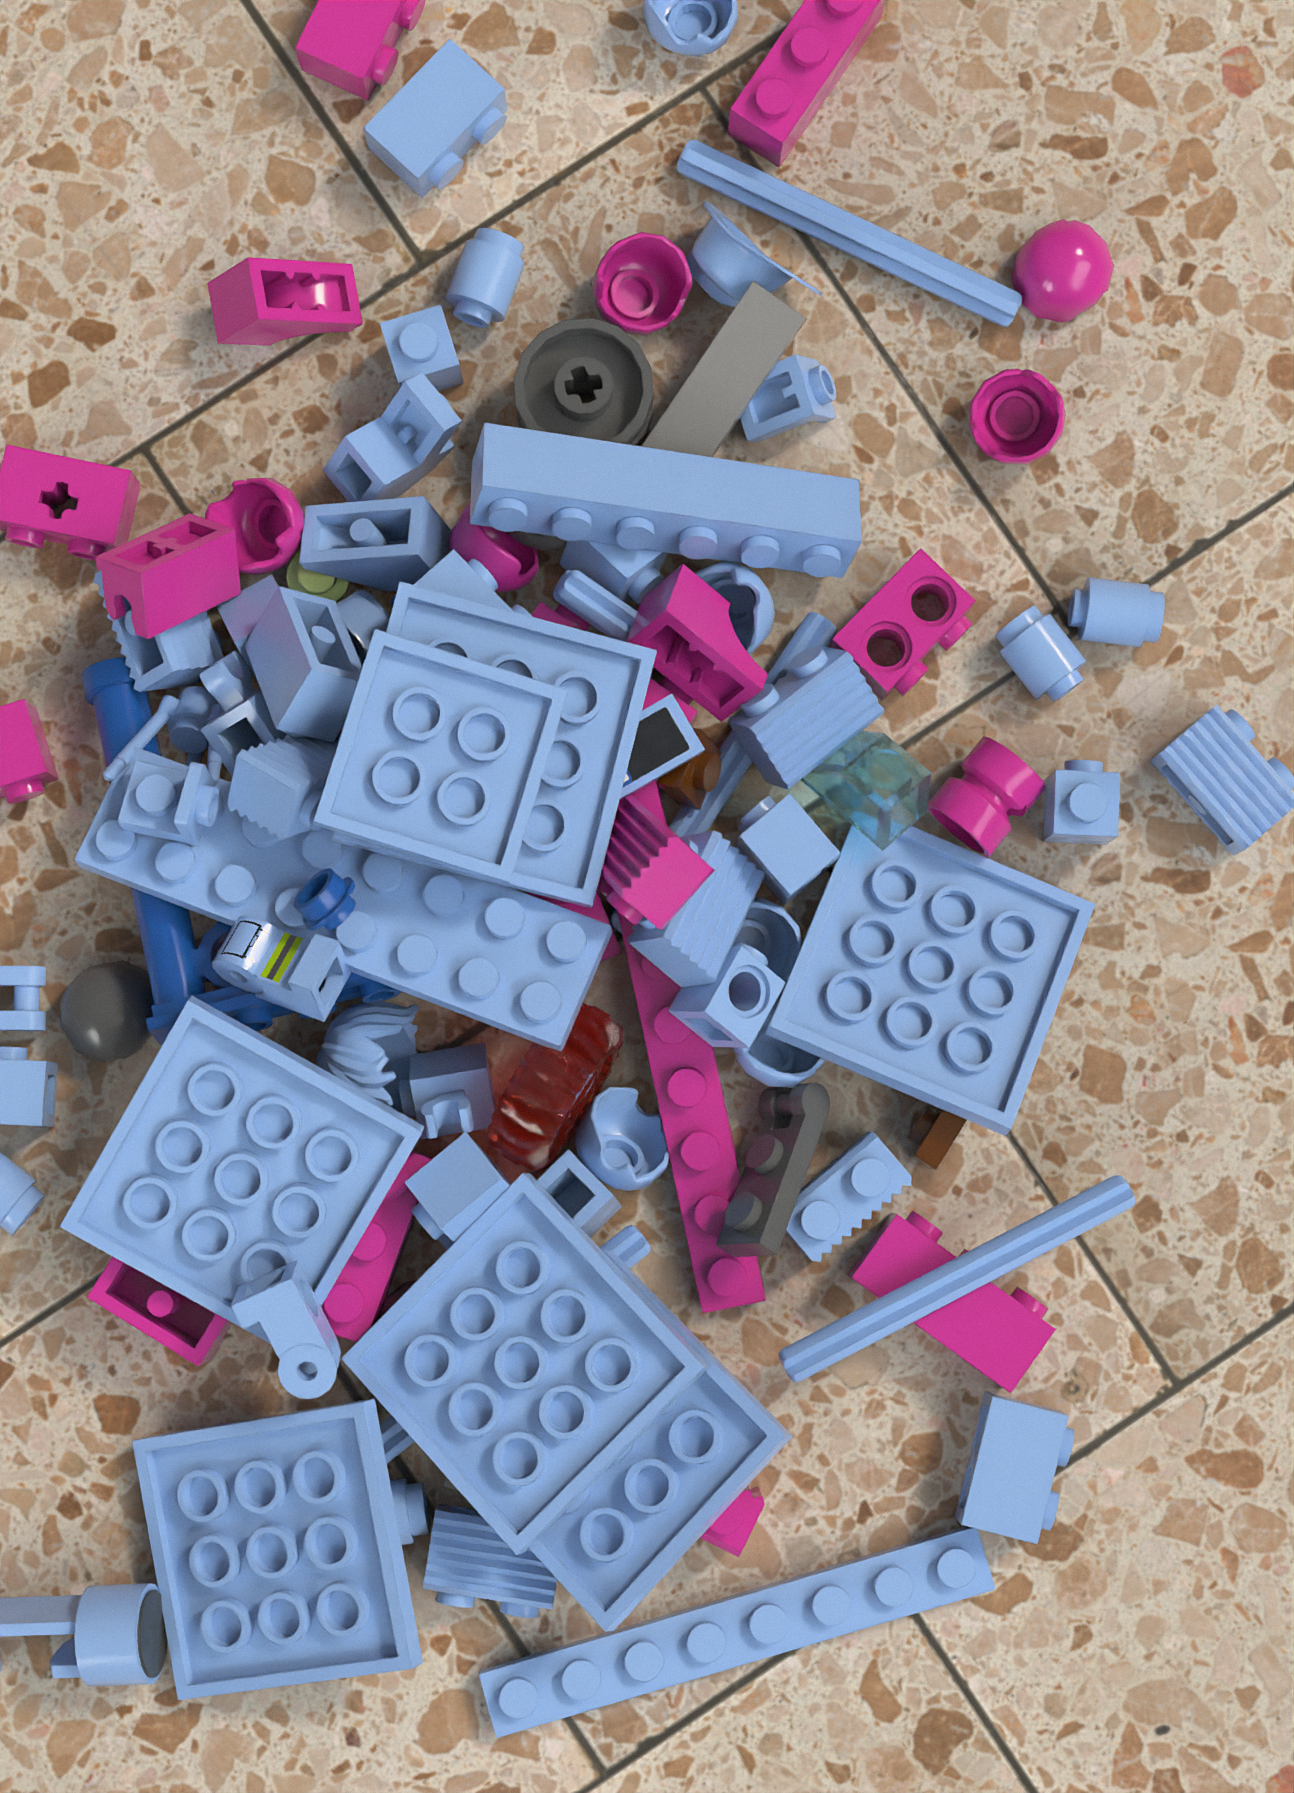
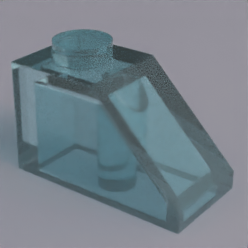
[801,731,931,851]

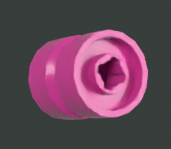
[926,736,1046,858]

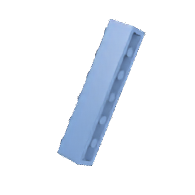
[470,423,862,578]

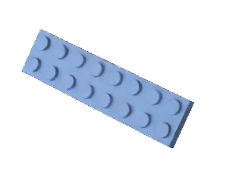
[75,744,612,1053]

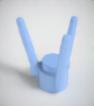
[103,686,224,784]

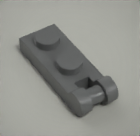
[716,1082,830,1257]

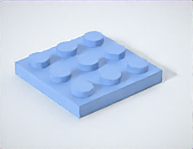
[313,629,569,885]

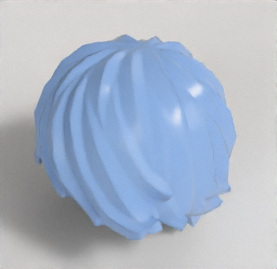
[317,1001,419,1113]

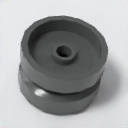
[514,318,654,446]

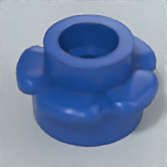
[293,868,356,930]

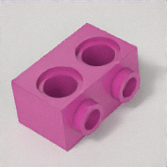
[829,548,976,701]

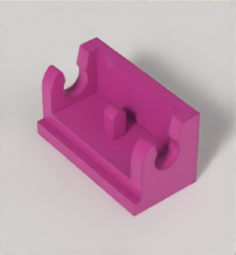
[95,513,241,639]

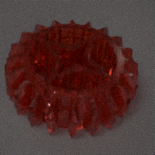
[488,1003,623,1171]

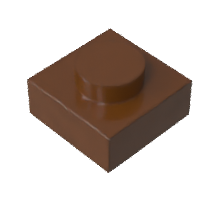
[657,727,722,810]
[907,1105,967,1170]

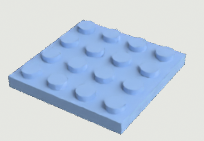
[332,581,657,908]
[765,804,1095,1136]
[60,996,424,1344]
[341,1173,710,1555]
[529,1249,793,1632]
[132,1398,423,1700]

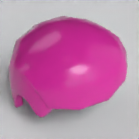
[1011,219,1114,323]
[592,232,692,336]
[969,369,1066,465]
[205,478,304,574]
[448,500,539,592]

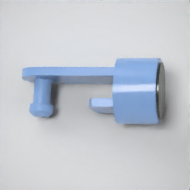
[0,1583,168,1686]

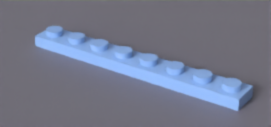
[479,1526,996,1738]

